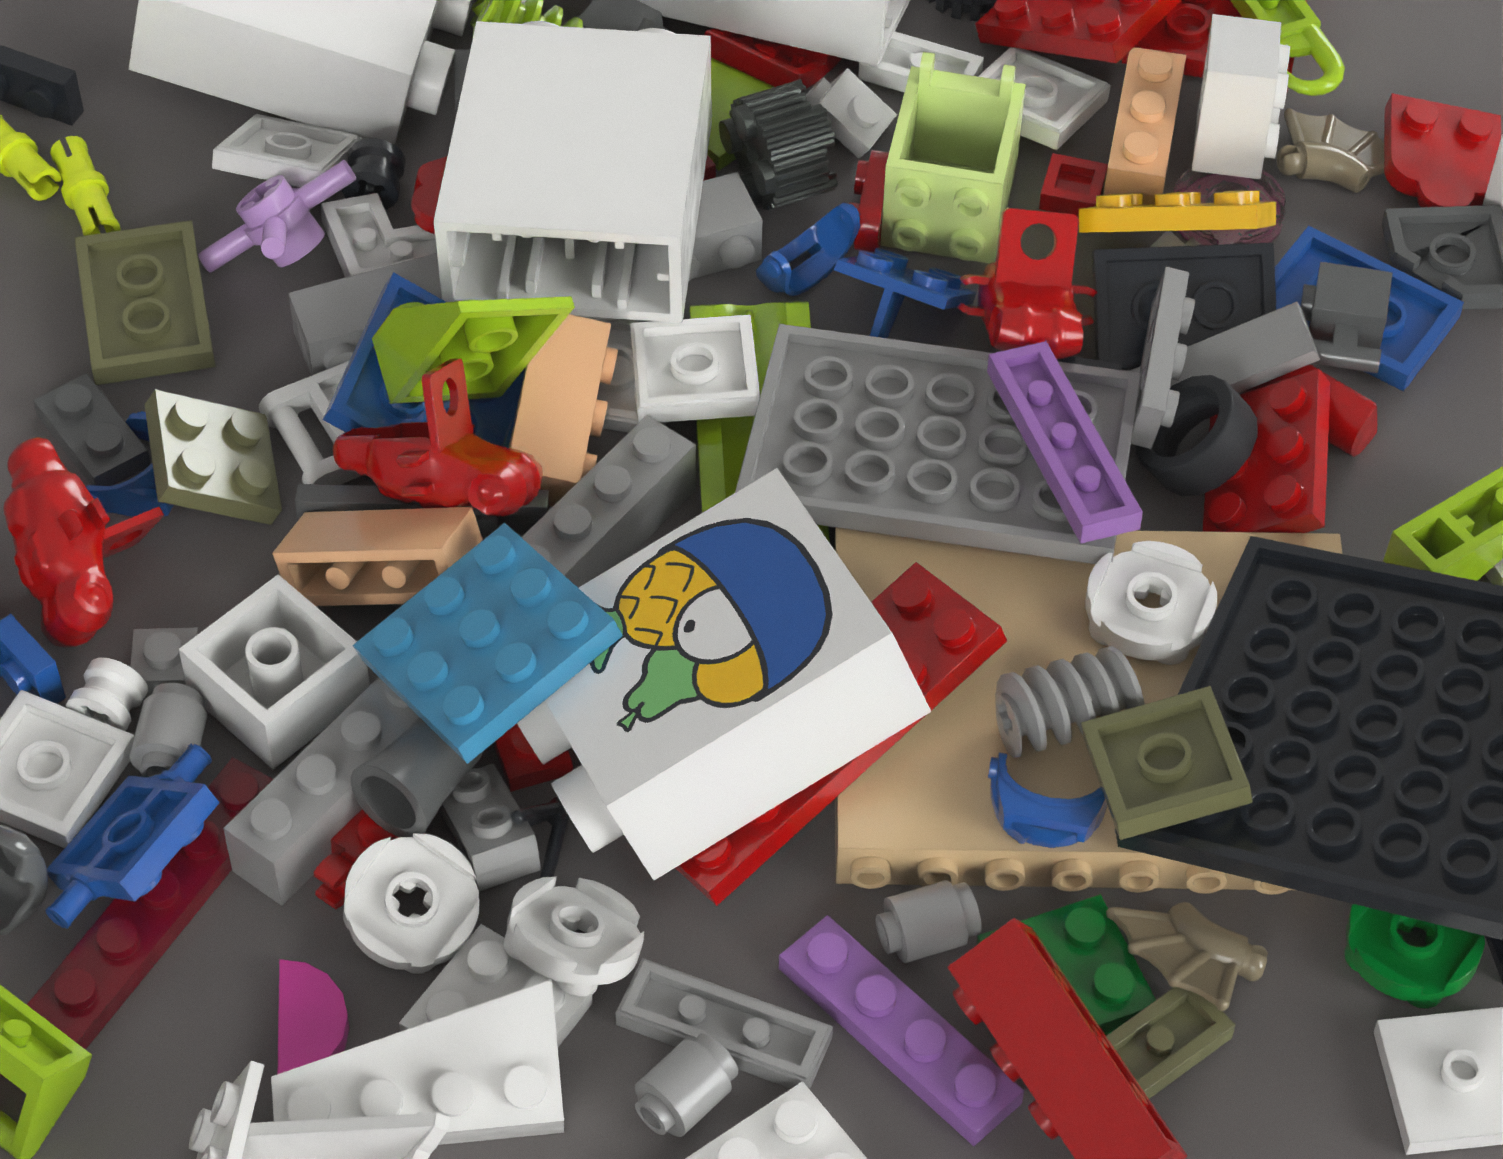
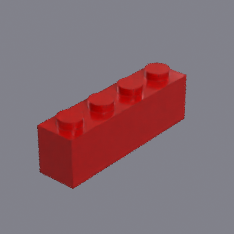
[948,918,1188,1159]

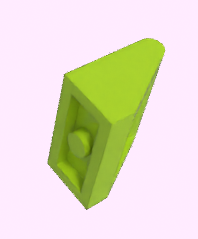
[0,985,92,1159]

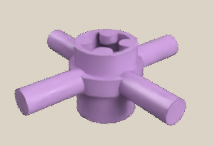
[198,160,356,273]

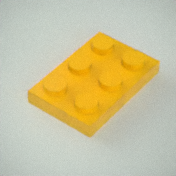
[1079,190,1276,233]

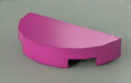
[277,959,350,1074]

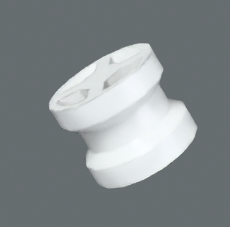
[66,658,148,731]

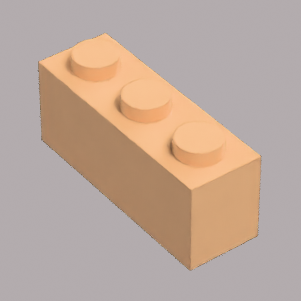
[1104,47,1186,204]
[509,314,618,507]
[272,507,483,606]

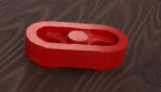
[849,150,889,252]

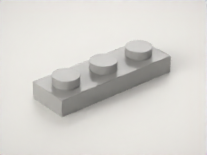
[1131,267,1195,449]

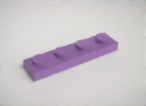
[987,341,1143,544]
[778,915,1024,1146]

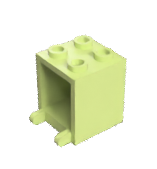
[881,52,1026,264]

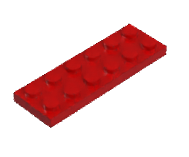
[675,562,1007,906]

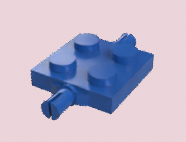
[45,743,220,929]

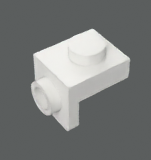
[806,68,897,159]

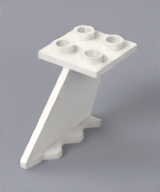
[189,1061,450,1159]

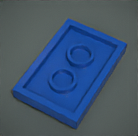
[1275,225,1464,392]

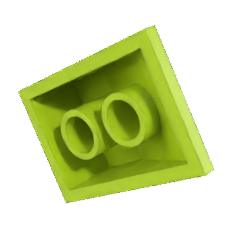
[372,296,575,404]

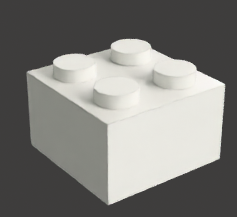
[1192,14,1290,179]
[179,575,370,769]

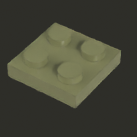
[144,389,282,525]
[1081,686,1252,840]

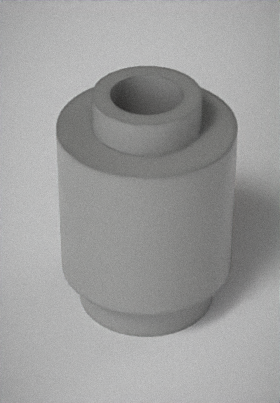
[129,683,207,777]
[875,880,981,963]
[635,1034,738,1137]

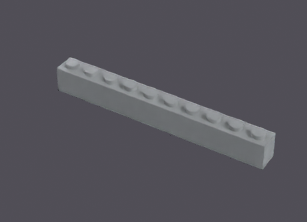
[223,415,696,906]

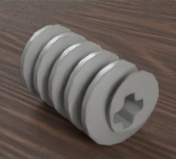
[995,646,1145,758]

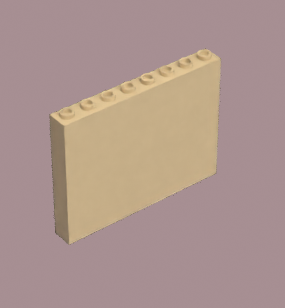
[834,527,1342,895]

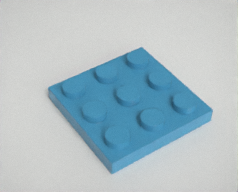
[352,523,623,764]

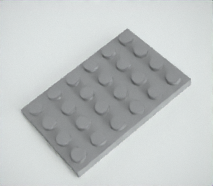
[735,324,1141,564]

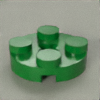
[1344,904,1485,1009]

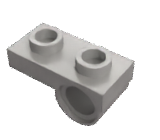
[439,764,541,892]

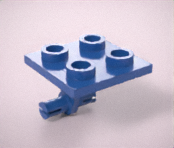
[834,248,977,338]

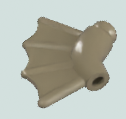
[1277,108,1384,193]
[1106,902,1268,1011]

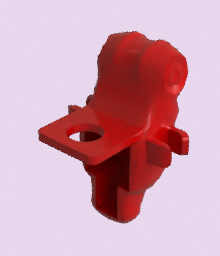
[957,208,1098,359]
[333,358,543,516]
[3,437,164,648]

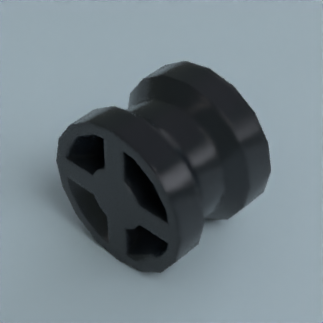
[342,138,406,210]

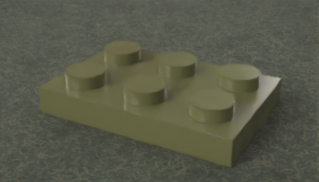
[74,220,216,385]

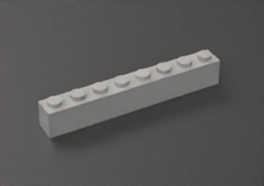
[288,172,763,376]

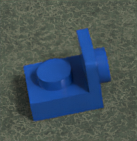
[0,614,66,704]

